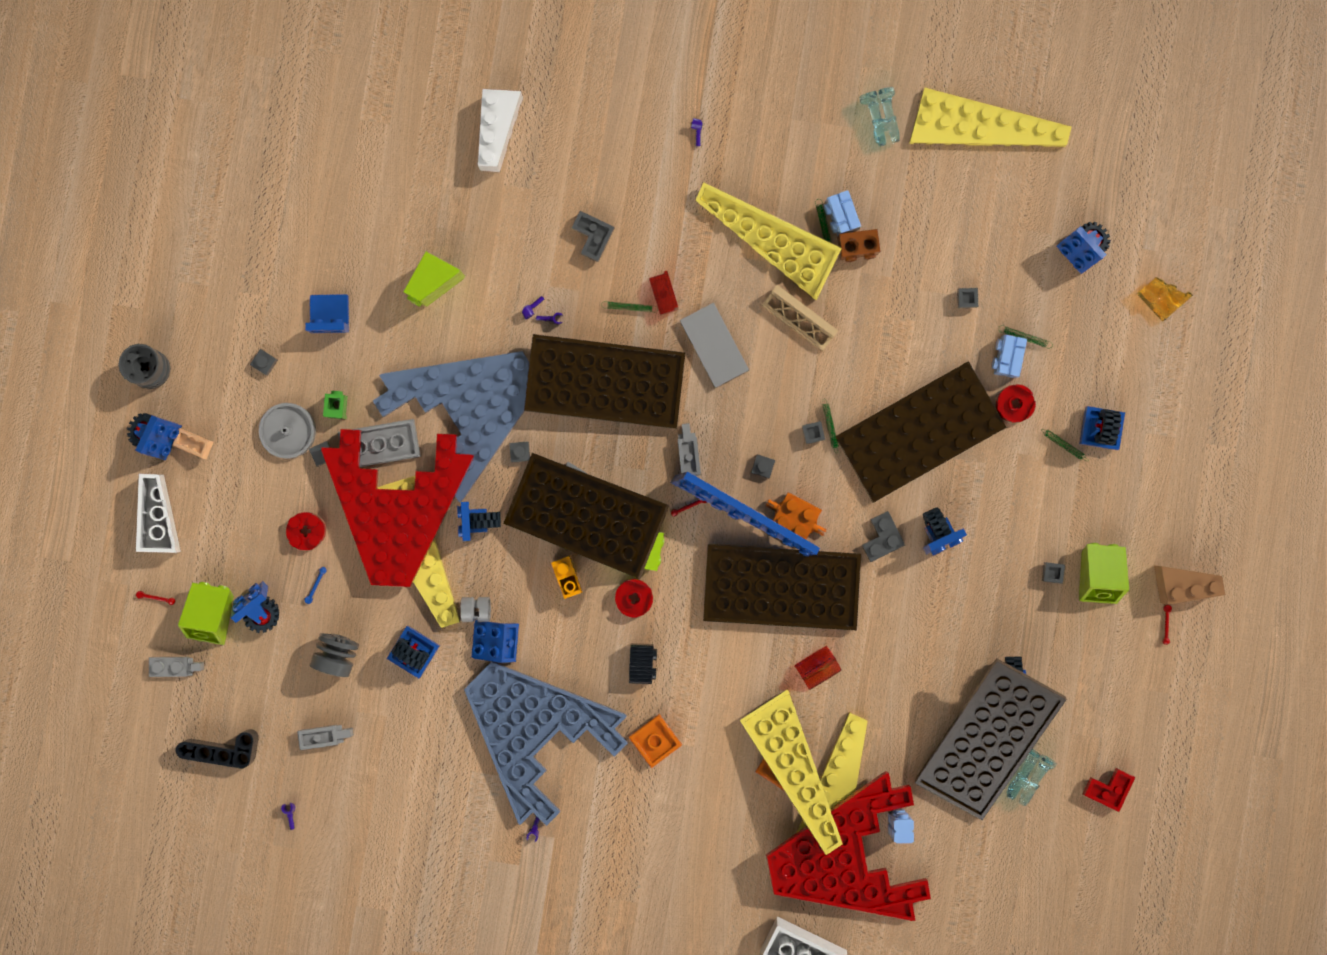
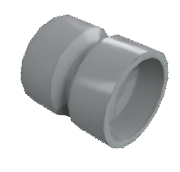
[461,597,491,622]

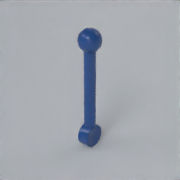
[305,567,327,604]

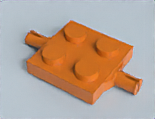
[765,492,827,539]

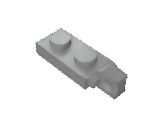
[678,423,701,476]
[149,657,204,677]
[297,725,354,750]

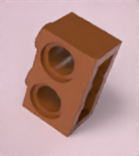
[837,229,881,262]

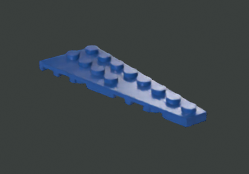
[670,471,820,557]

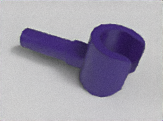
[691,118,703,146]
[522,296,545,319]
[536,313,563,325]
[281,803,296,830]
[526,816,540,842]

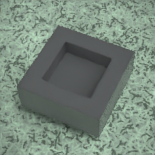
[957,288,979,309]
[250,349,278,376]
[802,421,825,444]
[309,441,331,467]
[509,442,530,462]
[751,454,775,478]
[1042,562,1065,584]

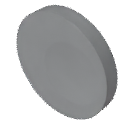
[259,403,316,459]

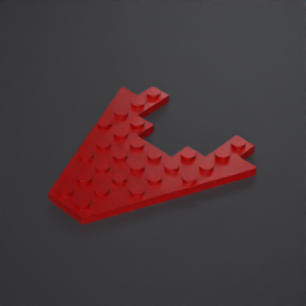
[321,429,474,587]
[766,771,931,921]

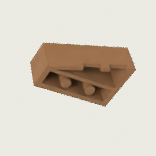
[1154,566,1226,605]

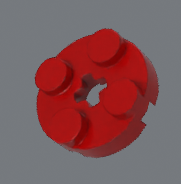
[996,384,1036,423]
[286,512,326,550]
[615,579,653,618]

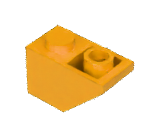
[551,555,582,599]

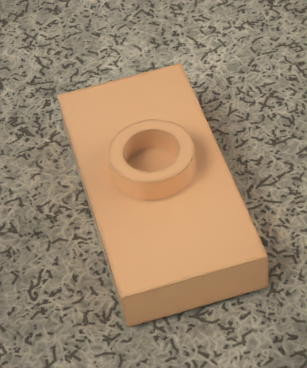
[172,428,213,460]

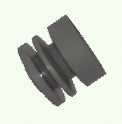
[118,343,171,389]
[310,633,359,677]

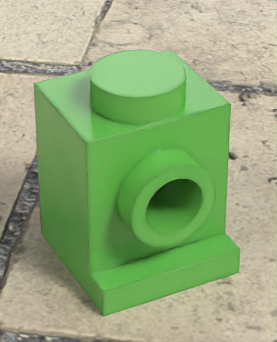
[323,391,348,419]

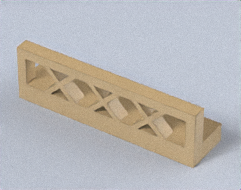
[762,285,838,351]

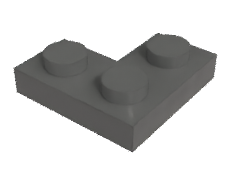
[572,211,615,262]
[862,511,905,562]

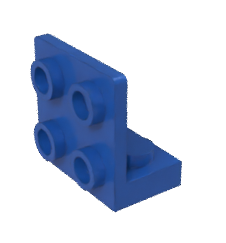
[305,294,349,333]
[472,620,519,663]

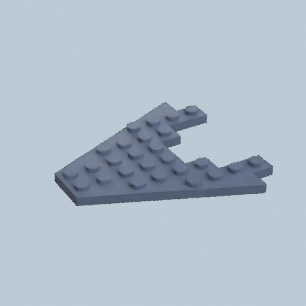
[373,351,529,502]
[464,661,628,826]

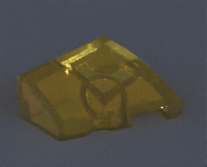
[1137,277,1193,322]

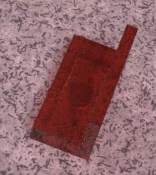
[649,271,678,315]
[794,645,842,690]

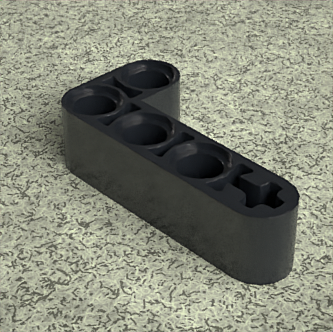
[175,729,259,769]

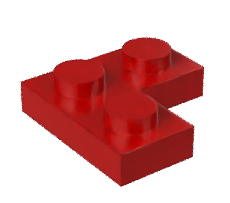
[1082,768,1136,812]

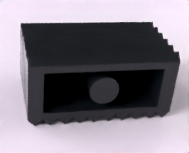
[629,643,657,684]

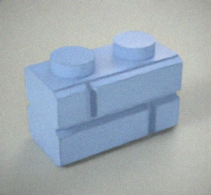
[823,190,861,236]
[992,335,1027,378]
[888,808,914,843]

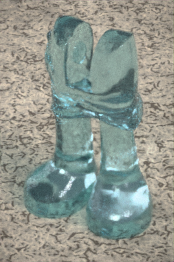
[859,87,900,147]
[1006,749,1057,806]

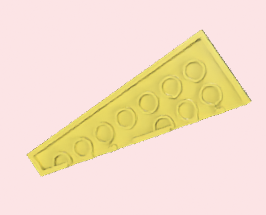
[909,88,1072,147]
[696,182,842,300]
[378,476,461,628]
[740,690,843,855]
[796,712,868,833]

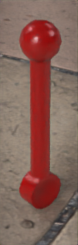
[671,500,707,517]
[136,591,175,605]
[1162,605,1172,645]

